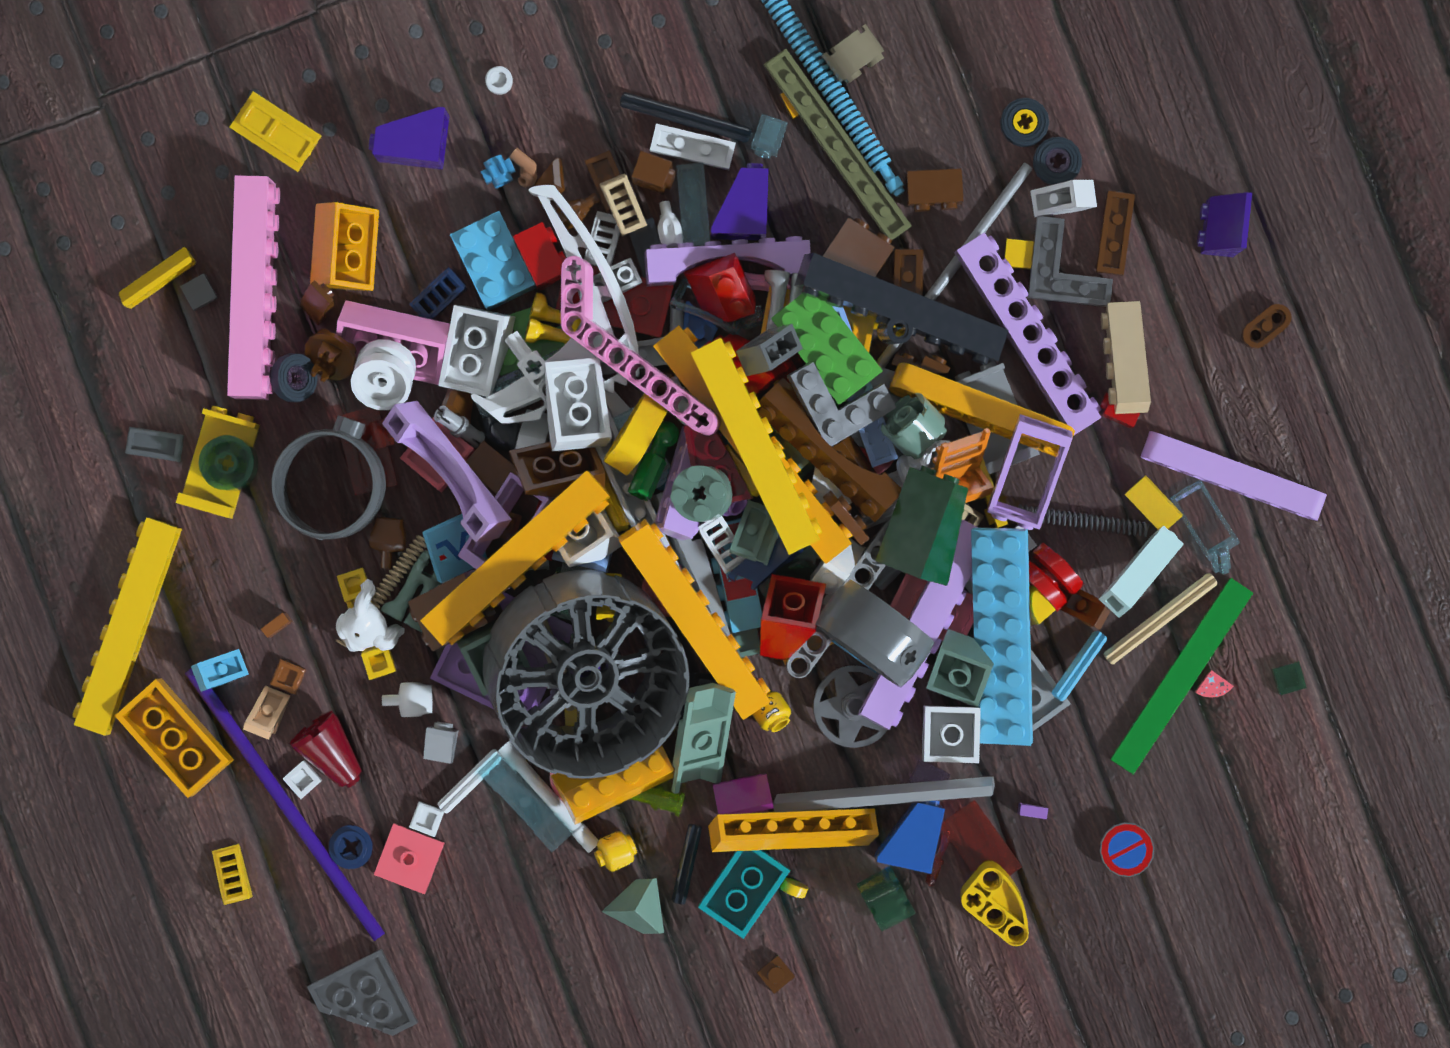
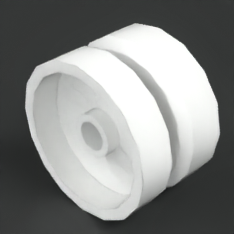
[351,339,416,410]

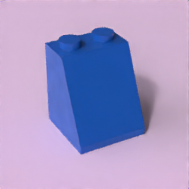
[874,800,945,874]

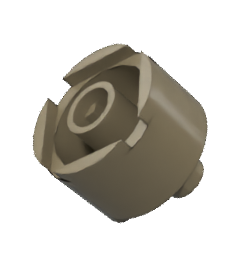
[821,24,885,84]

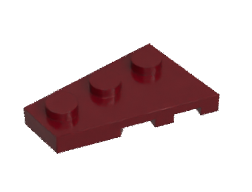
[684,422,754,503]

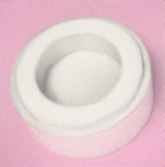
[485,66,513,95]

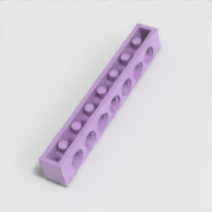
[954,232,1101,435]

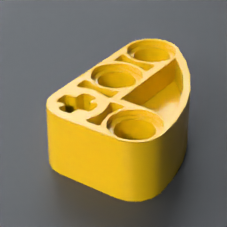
[603,393,668,476]
[960,861,1029,946]

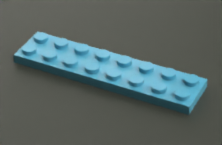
[971,527,1033,746]

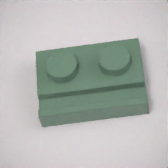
[729,500,779,565]

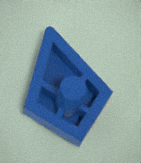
[683,301,718,349]

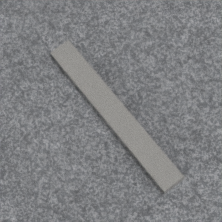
[773,776,995,812]

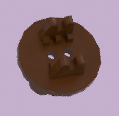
[305,329,357,382]

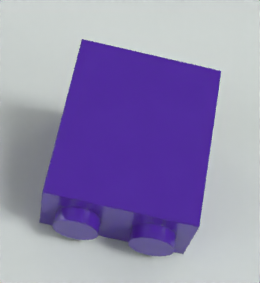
[369,107,450,170]
[711,163,768,241]

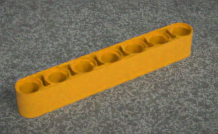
[889,363,1075,457]

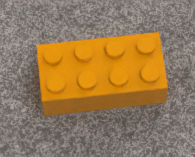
[115,678,234,798]

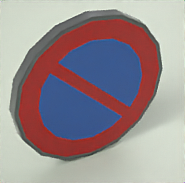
[1099,822,1154,877]

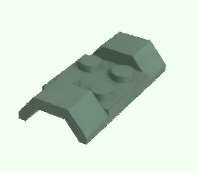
[672,683,736,794]

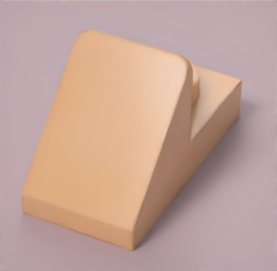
[243,686,290,740]

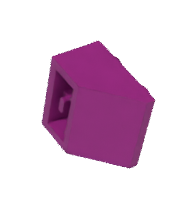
[713,773,774,815]

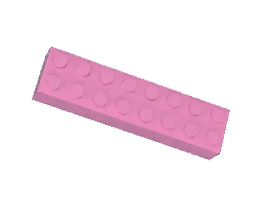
[227,175,280,400]

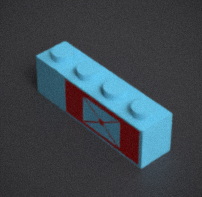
[706,518,762,633]

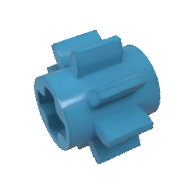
[481,155,516,188]

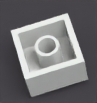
[922,705,980,763]

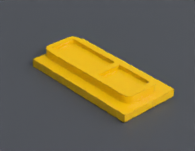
[229,91,322,172]

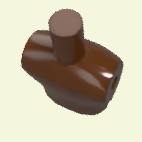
[369,517,406,569]

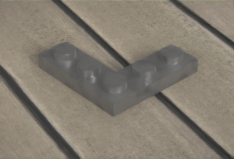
[1028,216,1113,307]
[787,362,896,447]

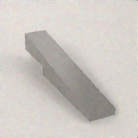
[651,492,730,636]

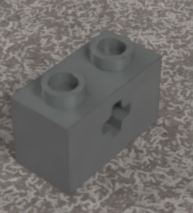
[736,324,803,376]

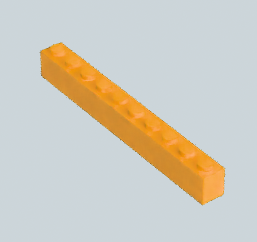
[653,326,853,564]

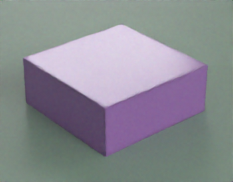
[1017,803,1048,819]

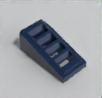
[410,267,468,320]

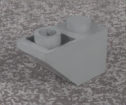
[423,721,459,764]

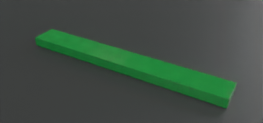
[1110,578,1253,775]

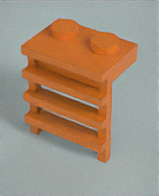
[931,428,994,503]

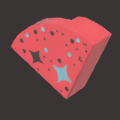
[1195,670,1233,697]

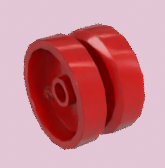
[1029,542,1085,612]

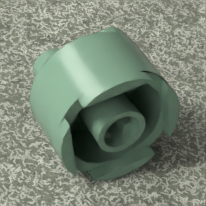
[881,393,947,459]
[671,466,732,522]

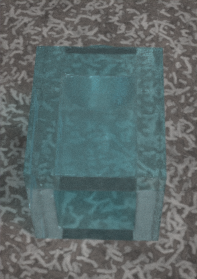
[751,114,788,159]

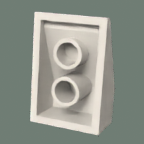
[438,305,515,397]
[544,358,611,451]

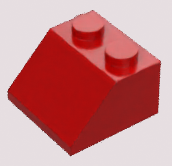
[513,222,566,292]
[684,253,756,322]

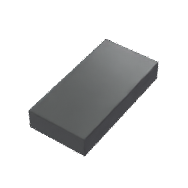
[125,427,185,462]

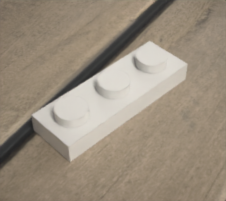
[650,124,736,170]

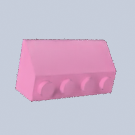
[336,300,450,385]

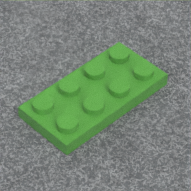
[771,294,883,406]

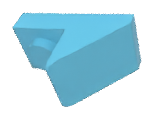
[191,649,249,692]

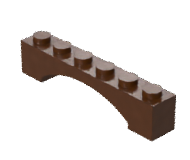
[757,378,902,522]

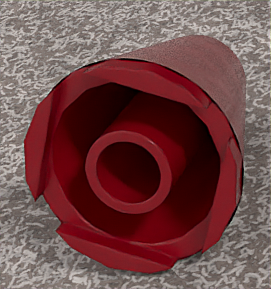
[289,710,362,788]

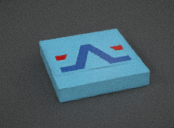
[422,514,488,583]

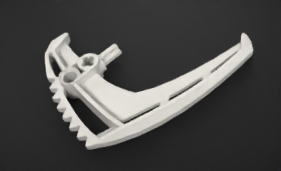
[471,185,640,424]

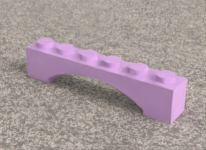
[644,236,810,287]
[382,401,512,543]

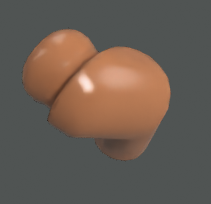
[509,148,537,188]

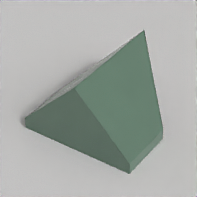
[602,878,664,934]

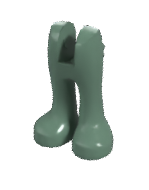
[380,550,441,632]

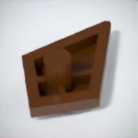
[533,157,565,206]
[442,388,473,424]

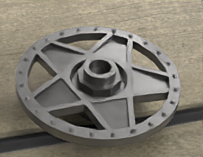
[813,666,887,748]

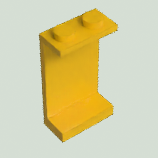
[176,405,260,519]

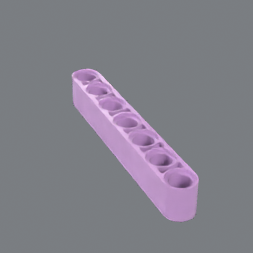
[1140,431,1327,521]

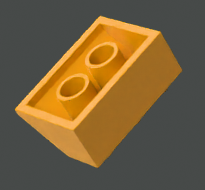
[310,202,379,291]

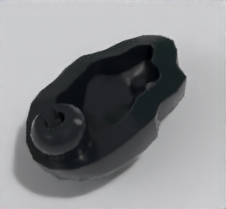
[477,406,520,451]

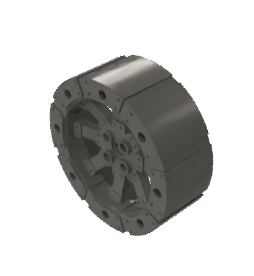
[483,570,689,779]

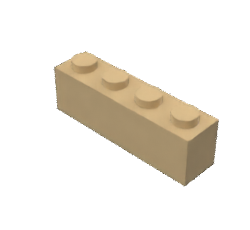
[1101,301,1151,414]

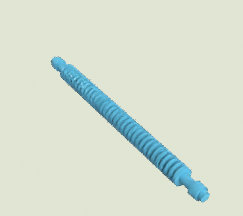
[761,0,905,197]

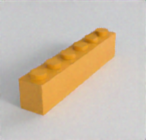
[708,809,879,852]

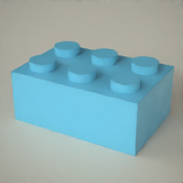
[450,211,537,311]

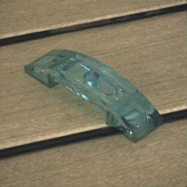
[478,753,572,852]

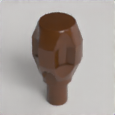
[555,192,600,229]

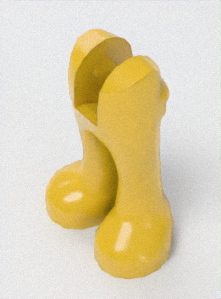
[524,292,581,344]

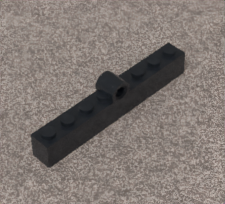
[794,253,1009,365]

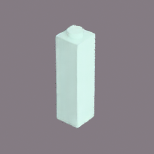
[1099,526,1183,618]

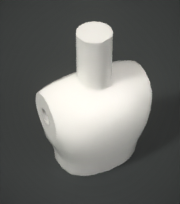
[382,682,432,717]

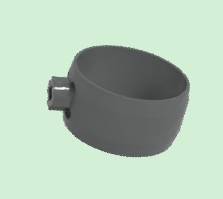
[272,415,386,540]
[815,579,934,688]

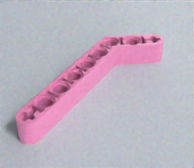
[561,256,720,435]

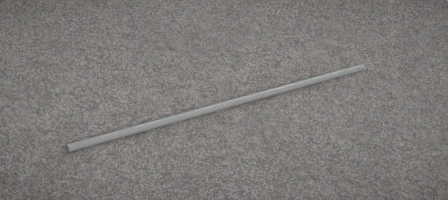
[714,163,1033,585]

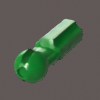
[628,421,680,501]

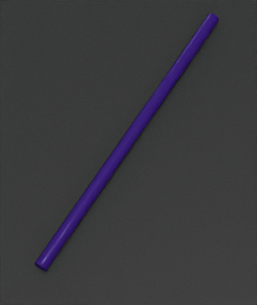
[185,669,385,941]

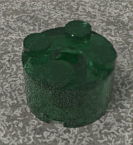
[198,435,259,491]
[857,866,916,932]

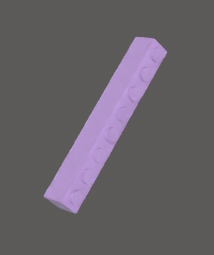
[858,520,978,730]

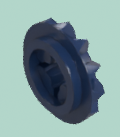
[329,825,373,869]

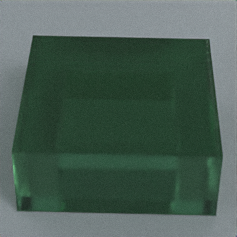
[1271,662,1307,695]

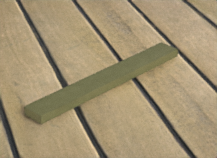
[763,49,911,240]

